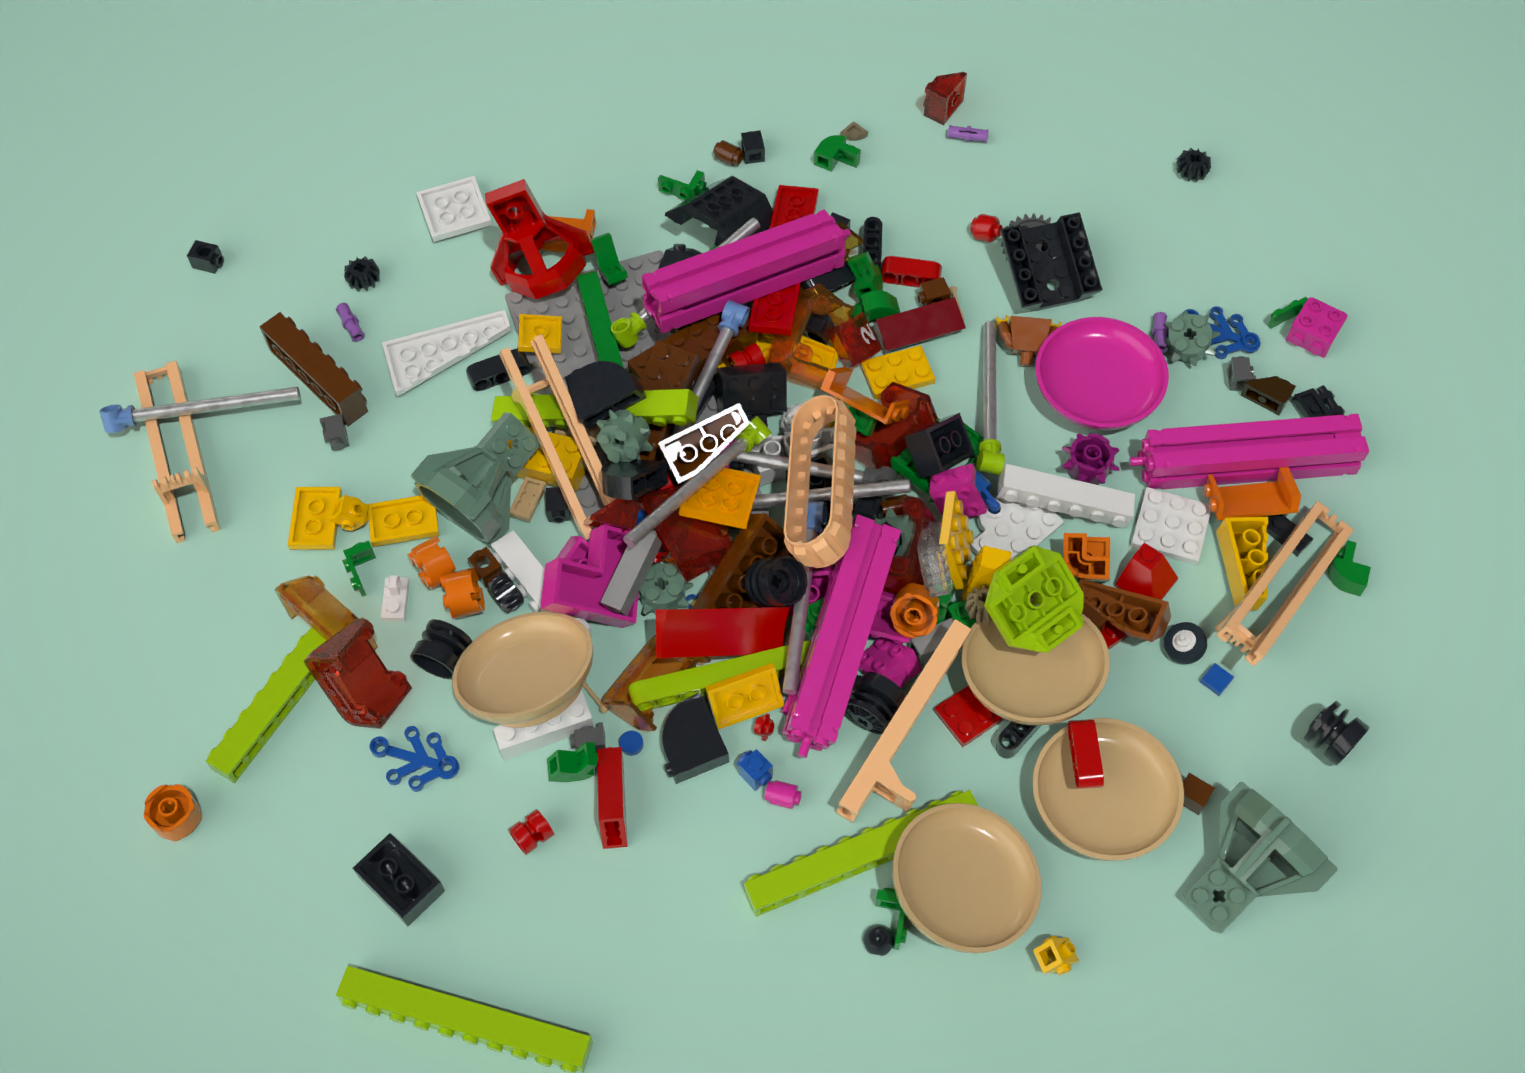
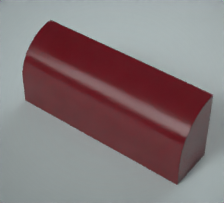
[873,297,966,352]

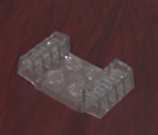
[917,521,953,598]

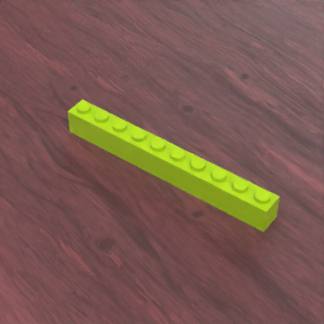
[491,389,699,429]
[744,790,978,917]
[336,965,593,1073]

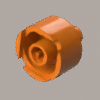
[407,536,456,589]
[440,568,485,619]
[890,583,940,638]
[143,784,202,842]

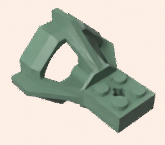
[411,412,540,548]
[1183,782,1338,933]

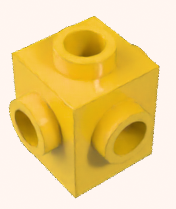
[329,494,369,531]
[1033,935,1079,975]

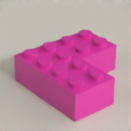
[540,524,639,628]

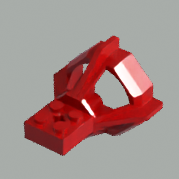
[485,179,594,299]

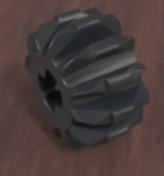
[1176,148,1211,182]
[344,256,380,292]
[488,573,524,613]

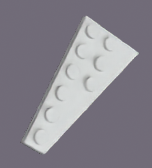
[382,310,511,397]

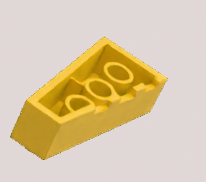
[1216,517,1268,611]
[961,545,1012,601]

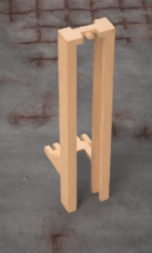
[499,334,627,541]
[134,361,221,543]
[1214,501,1354,666]
[836,619,971,823]

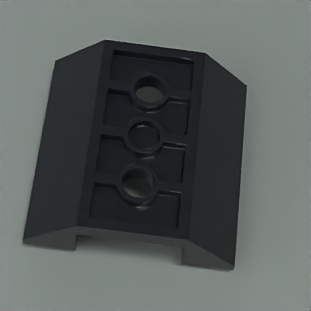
[665,175,773,247]
[1000,212,1102,311]

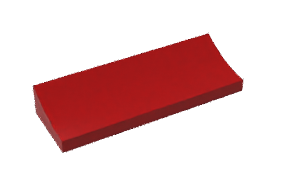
[656,607,790,658]

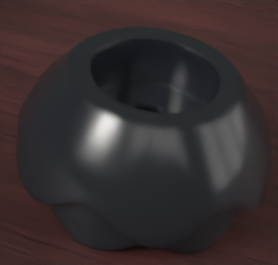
[863,924,895,956]

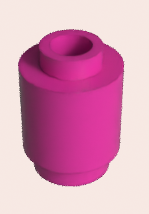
[764,780,802,809]

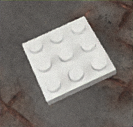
[416,176,492,242]
[1130,487,1211,565]

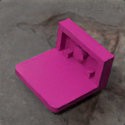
[1286,297,1348,358]
[929,463,987,518]
[869,591,916,644]
[858,637,922,688]

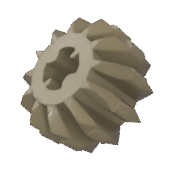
[965,584,993,626]

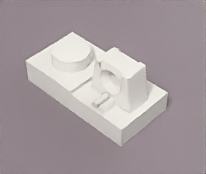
[381,575,409,622]

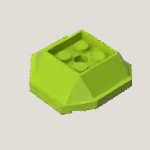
[984,545,1084,653]

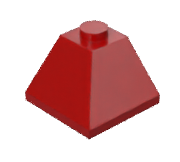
[1114,542,1178,600]

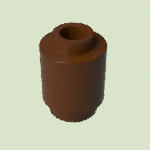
[713,140,744,166]
[881,494,914,518]

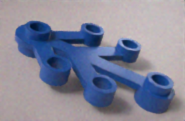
[1182,306,1261,359]
[369,726,460,792]

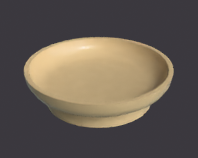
[962,598,1110,725]
[452,611,594,728]
[1033,718,1184,861]
[892,803,1042,954]

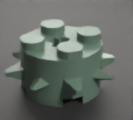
[1165,311,1220,366]
[596,410,653,463]
[874,508,924,570]
[638,563,694,615]

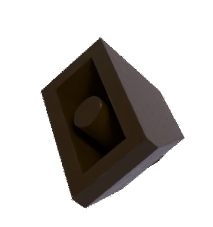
[1240,376,1296,416]

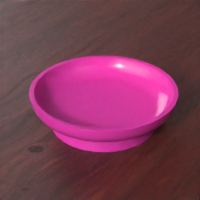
[1036,317,1169,430]

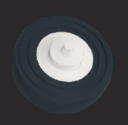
[1164,622,1207,664]

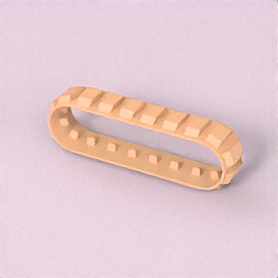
[784,395,856,568]

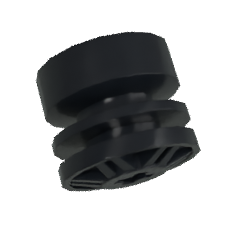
[745,556,808,607]
[410,619,473,679]
[845,672,906,735]
[1303,700,1370,766]

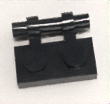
[1292,385,1345,418]

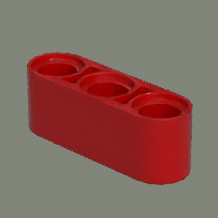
[881,256,942,288]
[1068,719,1104,789]

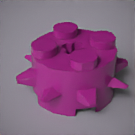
[1062,433,1120,485]

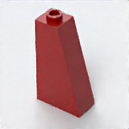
[597,747,628,849]

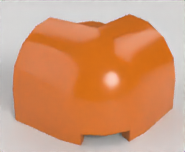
[1063,533,1110,582]

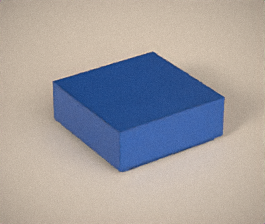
[1200,663,1234,696]

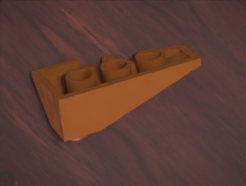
[1078,579,1171,642]

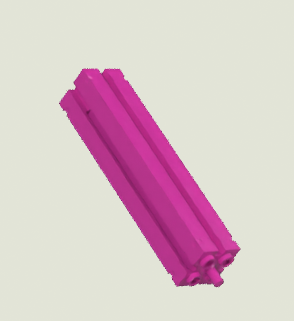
[642,209,851,333]
[1129,414,1369,490]
[781,514,901,758]

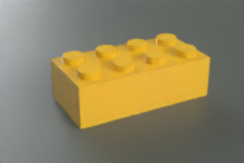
[507,427,587,491]

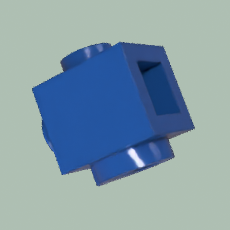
[736,749,773,791]

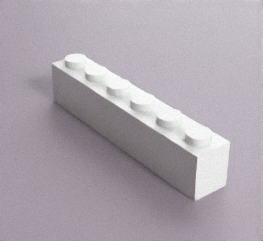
[997,464,1135,528]
[491,530,593,638]

